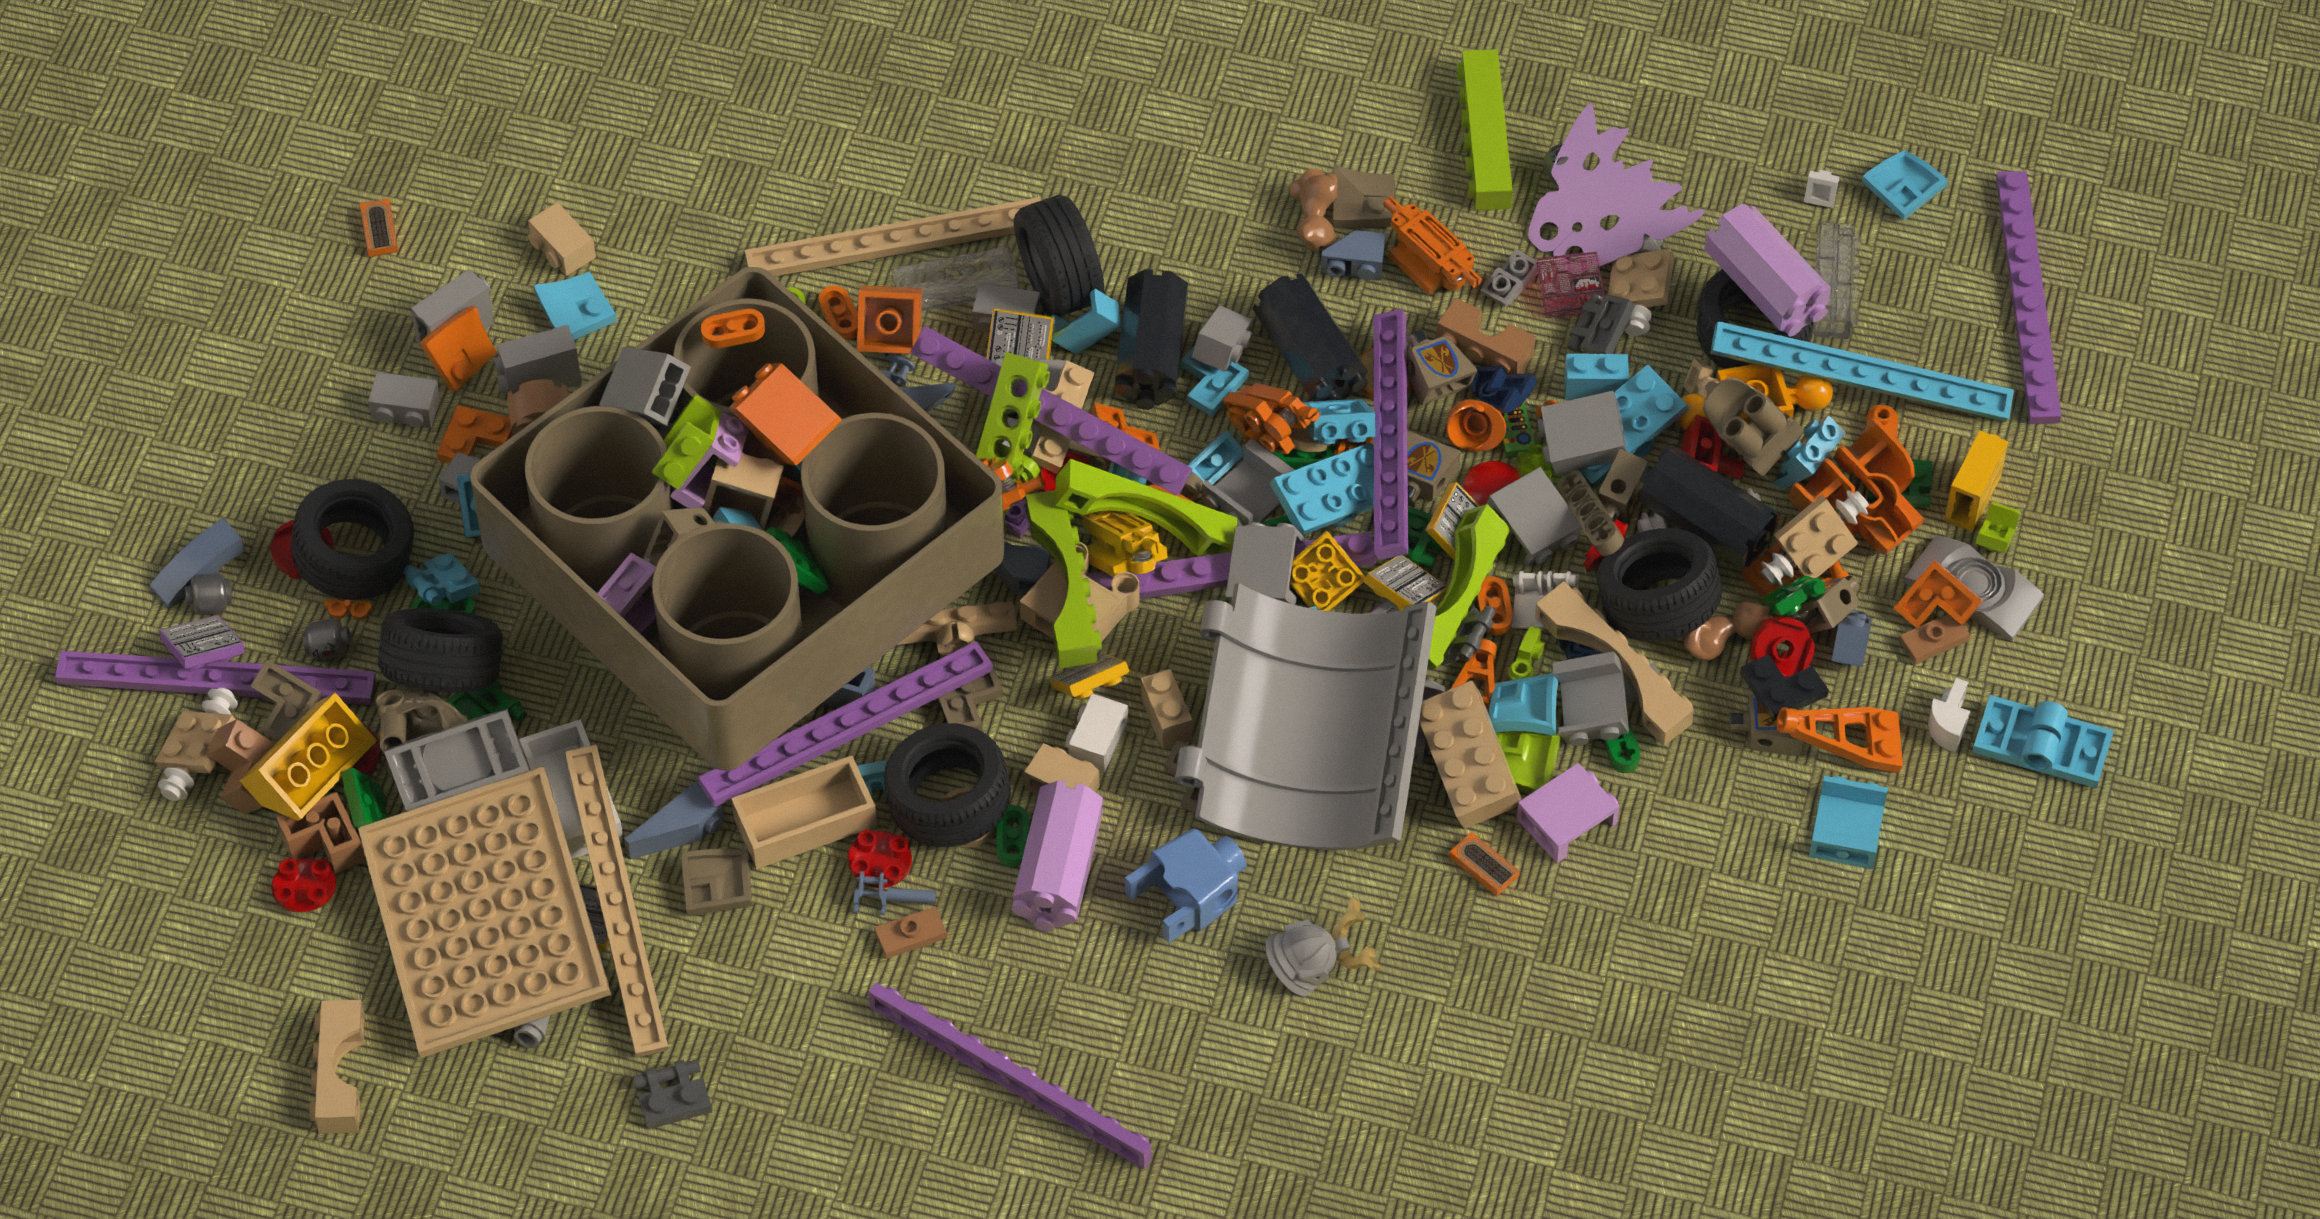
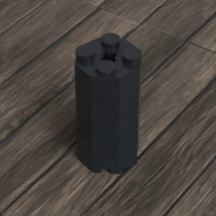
[1114,269,1188,410]
[1252,273,1368,402]
[1637,445,1780,569]

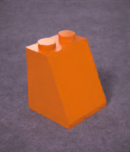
[729,363,842,466]

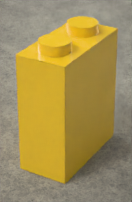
[1944,430,2009,532]

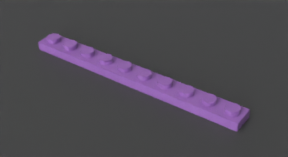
[1996,171,2061,424]
[1373,309,1408,560]
[910,326,1193,496]
[1087,531,1376,599]
[698,641,993,807]
[55,651,377,705]
[869,982,1151,1170]

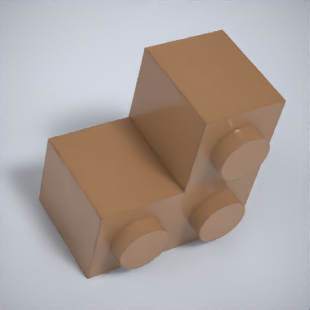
[206,719,275,815]
[276,792,365,874]

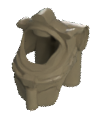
[1703,377,1805,477]
[375,686,467,779]

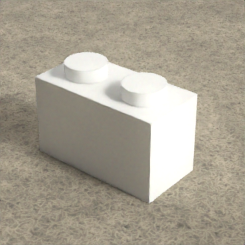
[1065,694,1128,773]

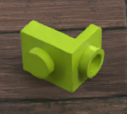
[1975,502,2021,553]

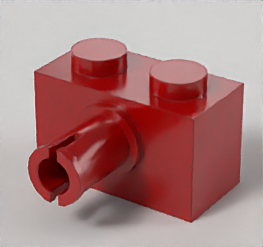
[1680,414,1746,480]

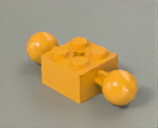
[1676,364,1833,431]

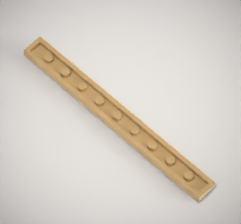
[744,197,1041,277]
[565,745,668,1057]

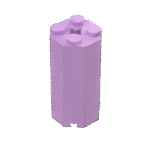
[1704,204,1831,337]
[1011,780,1103,931]

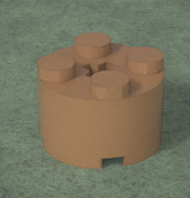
[507,379,569,435]

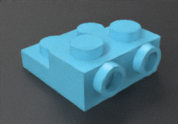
[1302,399,1375,444]
[1774,416,1846,490]

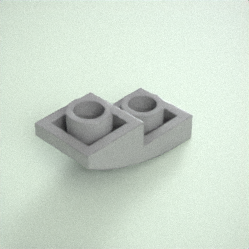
[1481,249,1541,307]

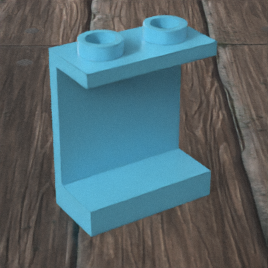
[1809,776,1888,869]

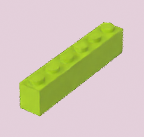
[1456,49,1513,210]

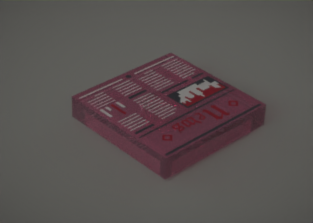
[1536,252,1605,318]

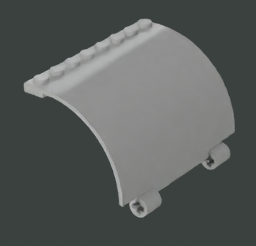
[1175,583,1437,850]

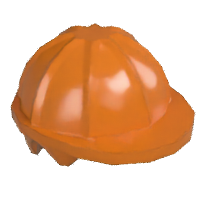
[1446,399,1506,452]

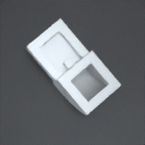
[1928,678,1970,753]

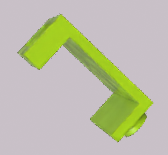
[651,394,722,490]

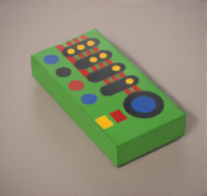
[1501,402,1536,458]

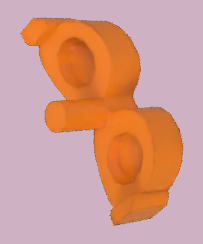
[324,599,373,620]

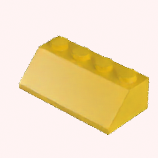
[240,693,377,821]

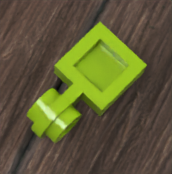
[1508,625,1545,680]

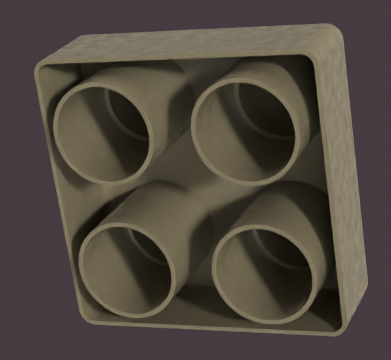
[470,267,1005,771]

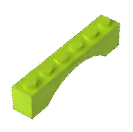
[1055,459,1237,556]
[1026,490,1102,669]
[1427,504,1511,670]

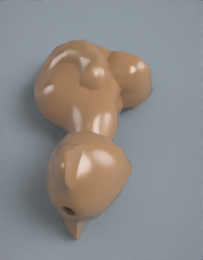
[1289,169,1338,252]
[1684,601,1772,661]

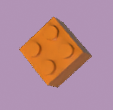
[857,285,923,354]

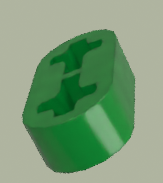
[1602,721,1640,773]

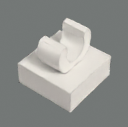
[1804,170,1839,208]

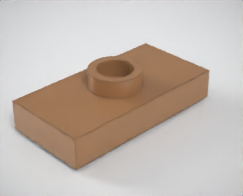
[1899,614,1970,664]
[874,906,947,959]

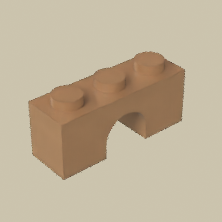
[1436,298,1536,374]

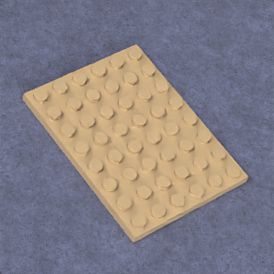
[358,766,611,1058]

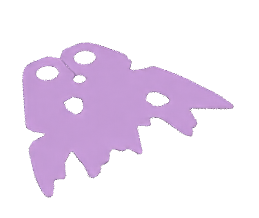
[1528,104,1705,275]

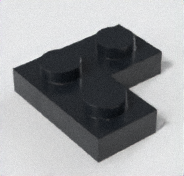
[1740,654,1829,721]

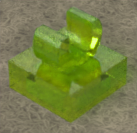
[1516,444,1552,480]

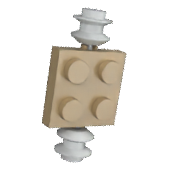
[1608,234,1675,336]
[1760,490,1869,586]
[155,688,238,801]

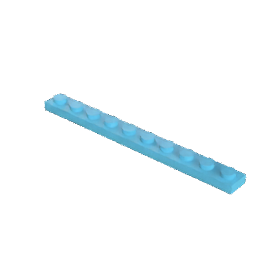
[1710,321,2014,422]

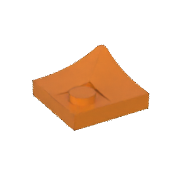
[419,306,497,391]

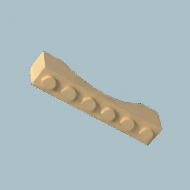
[1535,581,1694,746]

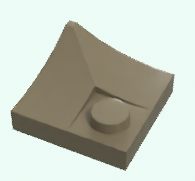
[1333,166,1395,228]
[681,849,753,916]

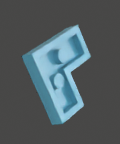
[1181,346,1249,417]

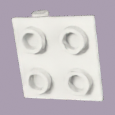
[1511,571,1580,629]

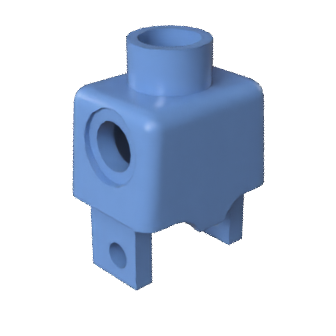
[1125,829,1247,943]

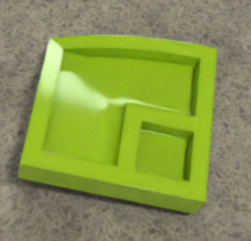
[1496,731,1561,794]

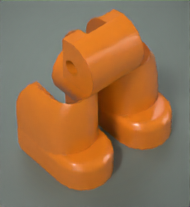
[1788,416,1924,555]

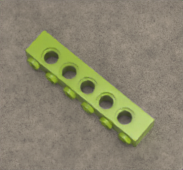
[976,352,1050,535]

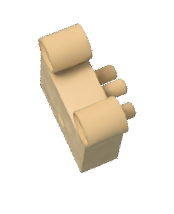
[1020,542,1140,641]

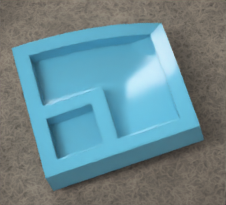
[1862,150,1948,221]
[533,271,617,340]
[1488,673,1558,735]

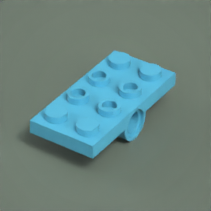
[1578,364,1689,488]
[1269,442,1374,535]
[1972,695,2114,788]

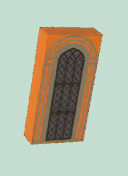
[359,199,399,257]
[1449,832,1519,896]

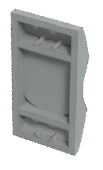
[1903,535,2044,642]
[384,709,529,812]

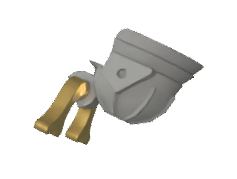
[1265,898,1380,997]

